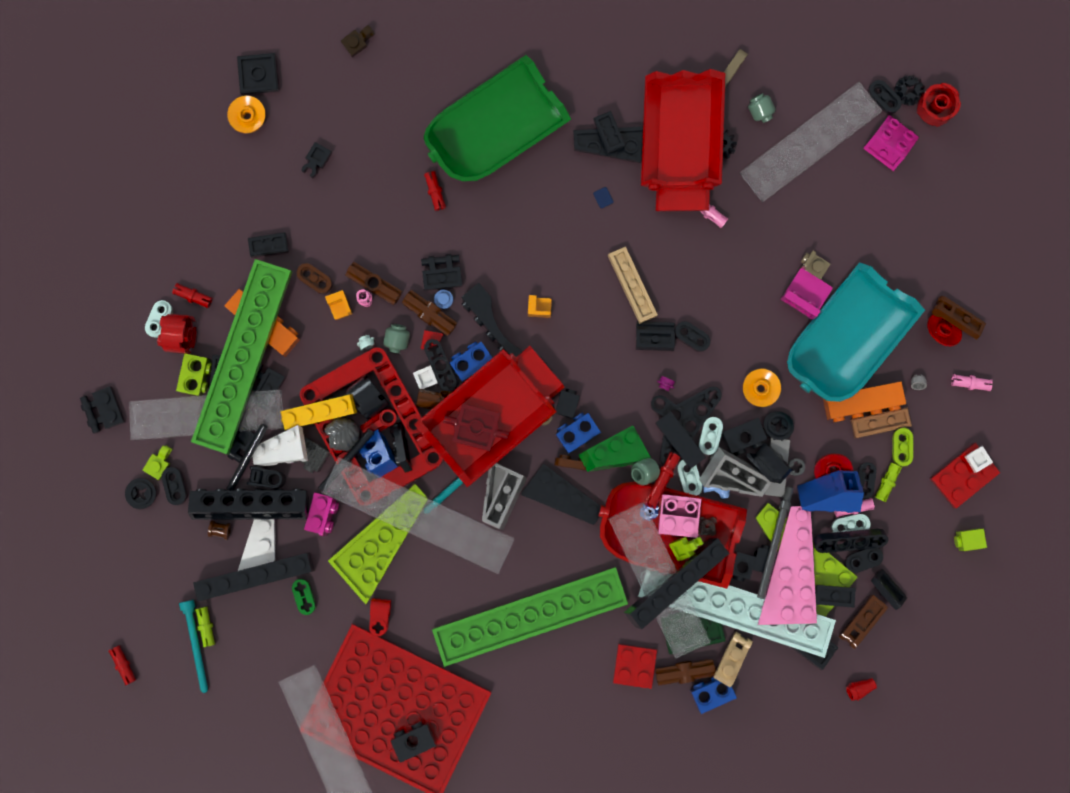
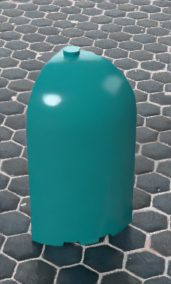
[787,262,925,402]

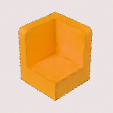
[325,290,353,320]
[528,295,552,318]

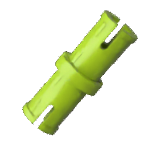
[875,463,902,502]
[195,606,216,647]

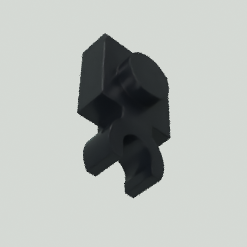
[301,142,332,178]

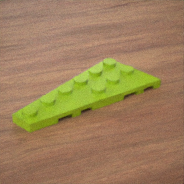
[328,484,428,604]
[755,503,857,617]

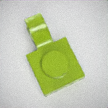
[143,445,173,480]
[669,537,704,561]

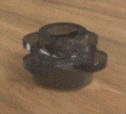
[698,517,717,536]

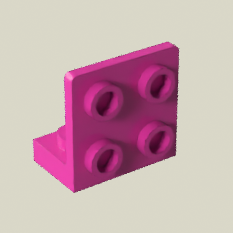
[863,115,919,171]
[780,268,833,320]
[304,493,339,536]

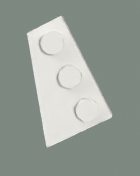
[252,425,308,467]
[238,519,276,571]

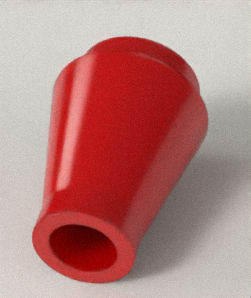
[846,678,877,701]

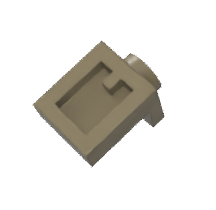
[800,250,830,280]

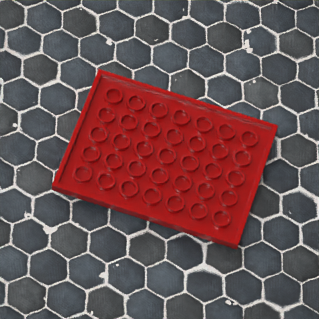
[300,624,492,793]

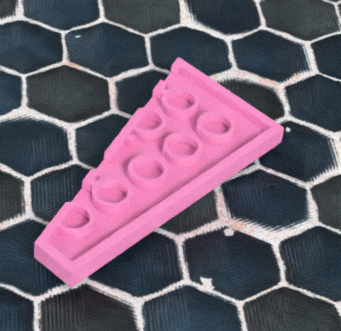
[757,506,817,625]

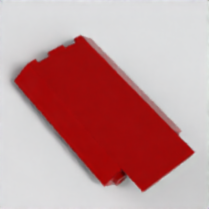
[641,69,725,211]
[414,346,565,488]

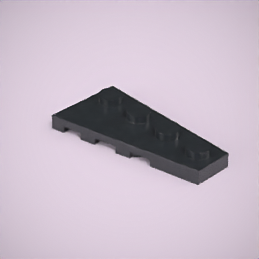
[573,127,643,163]
[521,464,601,525]

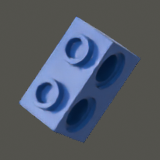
[450,341,492,383]
[556,412,601,454]
[359,429,398,478]
[690,676,737,714]

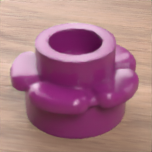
[657,376,675,391]

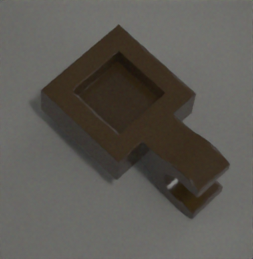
[341,25,374,57]

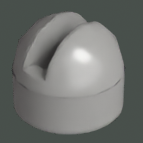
[911,374,927,390]

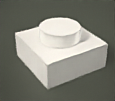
[413,365,438,390]
[964,446,993,473]

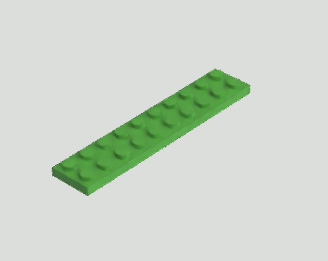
[191,259,292,455]
[432,567,628,667]

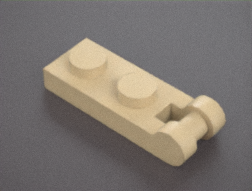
[713,631,753,687]

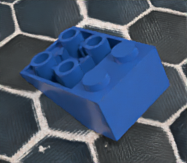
[797,470,864,513]

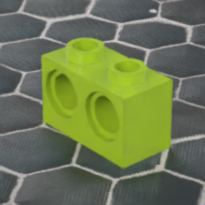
[176,354,212,397]

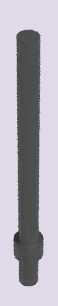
[757,487,794,599]

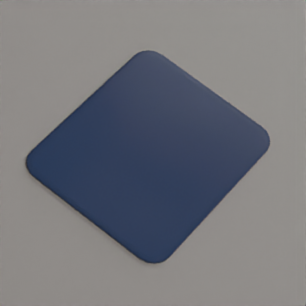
[593,187,614,209]

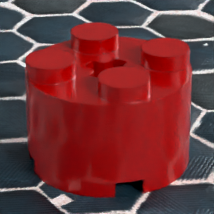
[917,83,961,127]
[157,314,197,354]

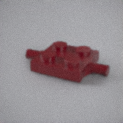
[443,404,509,451]

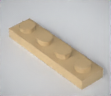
[608,247,658,324]

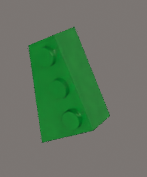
[579,426,651,472]

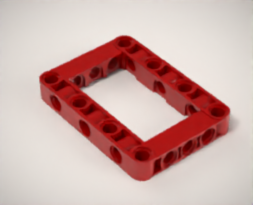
[300,347,443,505]

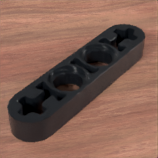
[813,528,889,553]

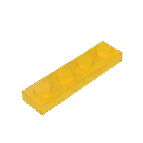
[280,394,357,430]

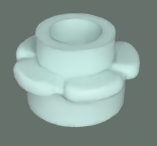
[357,335,375,351]

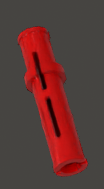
[645,452,680,509]

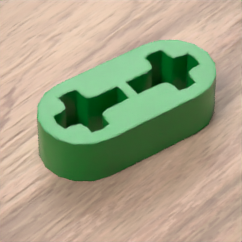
[292,579,316,615]

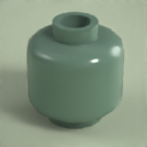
[748,93,776,123]
[384,324,410,353]
[631,458,660,486]

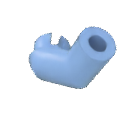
[702,485,730,499]

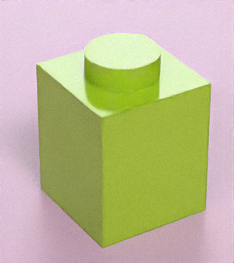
[954,528,987,551]

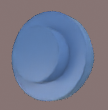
[434,290,453,309]

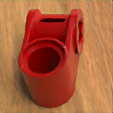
[369,598,391,636]

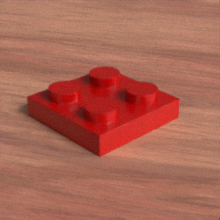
[613,644,657,689]

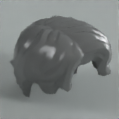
[324,417,360,451]

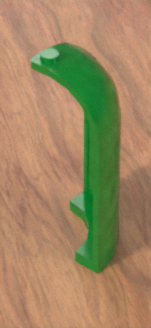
[424,55,571,181]

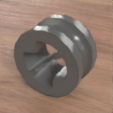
[788,459,805,476]

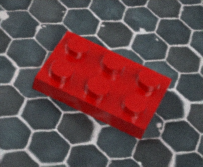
[930,443,1000,509]

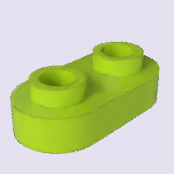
[892,428,913,467]

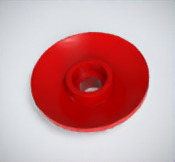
[927,315,962,347]
[814,453,853,479]

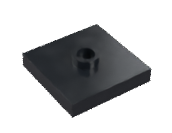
[237,53,279,95]

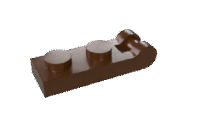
[932,296,986,340]
[839,595,889,649]

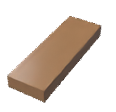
[850,407,912,438]

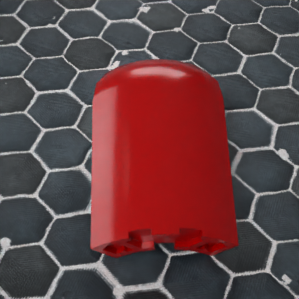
[599,481,747,589]

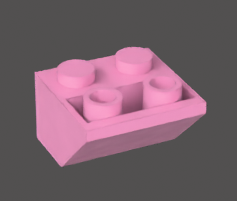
[657,495,701,538]

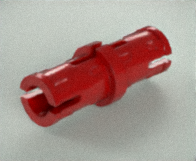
[424,171,446,211]
[172,283,213,309]
[108,645,137,686]

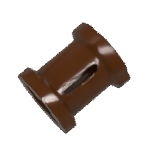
[208,520,231,540]

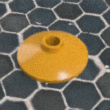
[227,96,266,133]
[743,369,781,407]

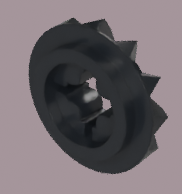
[894,75,925,106]
[763,411,794,441]
[125,478,157,509]

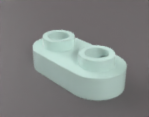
[145,300,173,338]
[698,417,723,455]
[677,460,702,496]
[831,514,870,533]

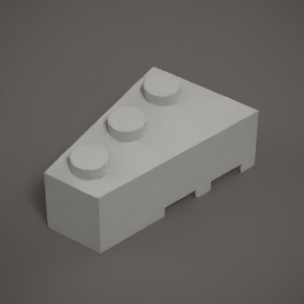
[699,447,772,497]
[482,463,527,530]

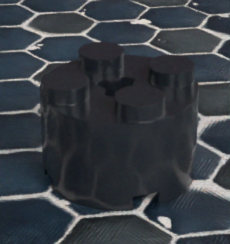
[345,374,389,420]

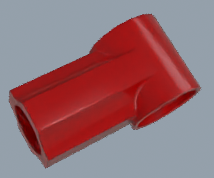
[360,407,397,433]

